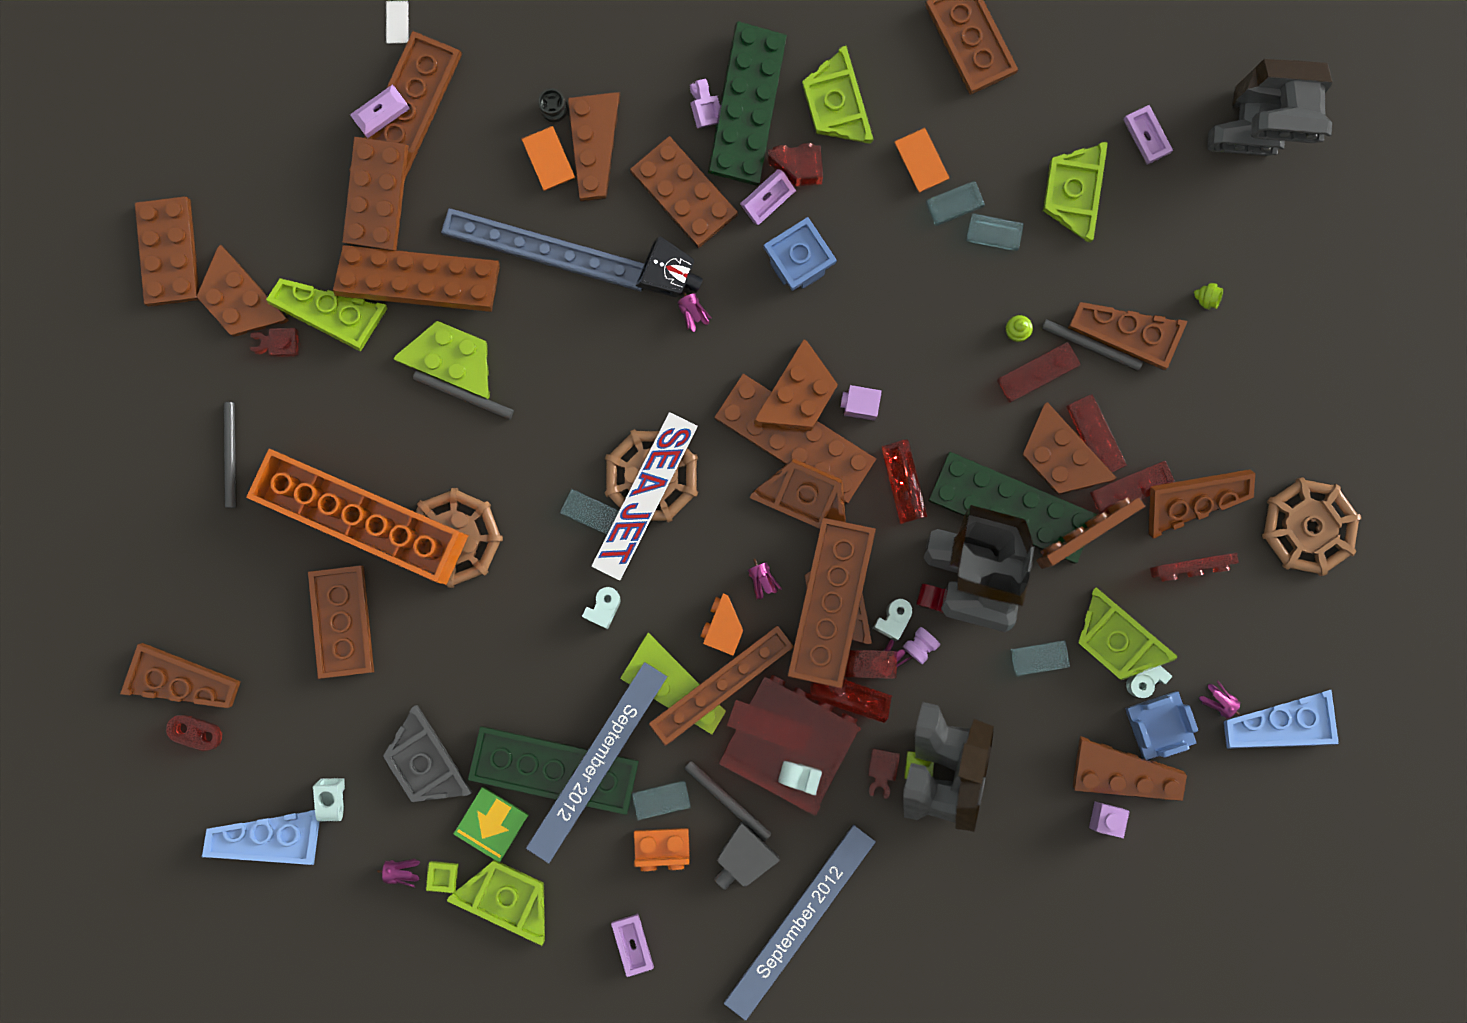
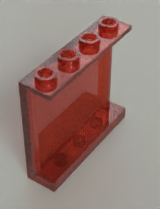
[719,674,861,816]

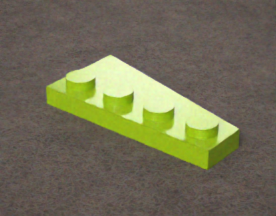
[266,278,387,352]
[620,632,726,734]

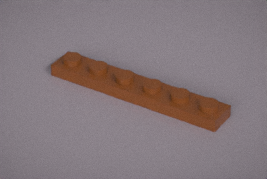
[649,626,794,746]

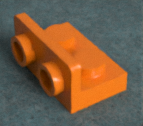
[634,828,690,871]

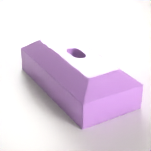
[350,84,410,138]
[1123,105,1173,165]
[740,169,796,225]
[611,914,654,977]

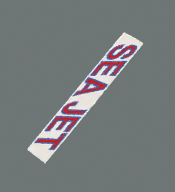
[592,412,698,580]

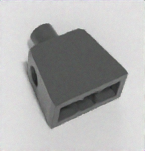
[714,821,780,890]

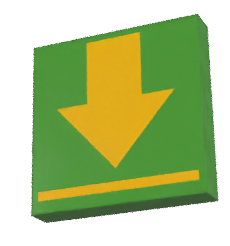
[454,786,529,863]

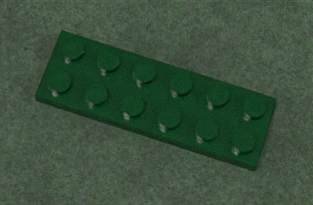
[708,21,787,186]
[928,452,1097,564]
[468,726,639,815]

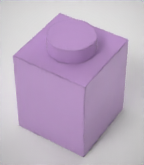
[840,385,881,421]
[1089,802,1129,838]

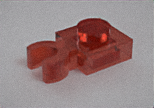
[250,328,298,357]
[868,748,900,799]

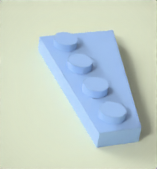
[1224,690,1339,749]
[202,810,320,865]

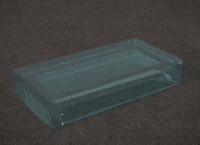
[926,181,985,226]
[966,213,1024,251]
[560,489,619,535]
[1011,640,1070,676]
[632,780,691,820]

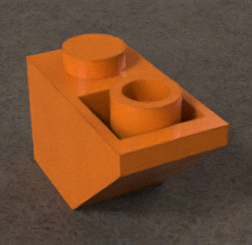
[700,593,743,655]

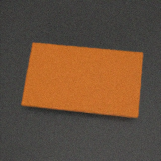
[522,126,575,191]
[894,128,950,193]

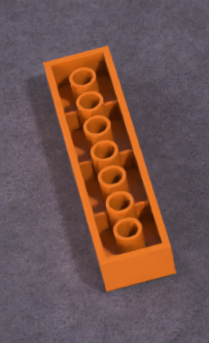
[246,449,469,585]

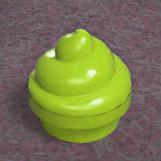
[1194,283,1223,310]
[1006,315,1033,342]

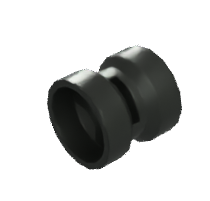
[538,88,567,123]

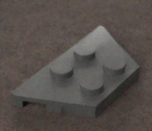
[383,705,473,802]

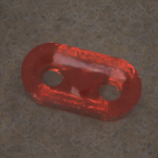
[166,715,222,751]

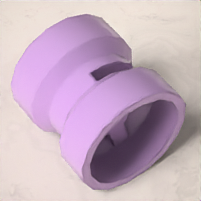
[902,627,940,665]

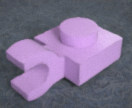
[690,79,720,128]

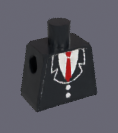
[636,236,703,297]

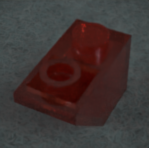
[768,143,823,186]

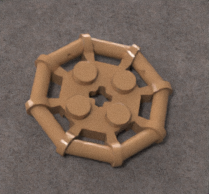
[604,429,699,523]
[1262,477,1361,576]
[415,488,503,588]

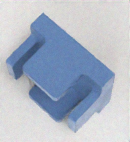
[763,217,837,291]
[1125,691,1198,760]

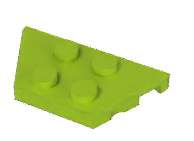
[802,46,873,143]
[1043,142,1108,242]
[394,321,490,399]
[1079,588,1177,680]
[447,860,545,946]

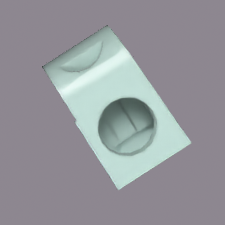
[582,587,620,629]
[872,599,912,641]
[1126,666,1172,698]
[778,761,822,795]
[313,778,345,821]

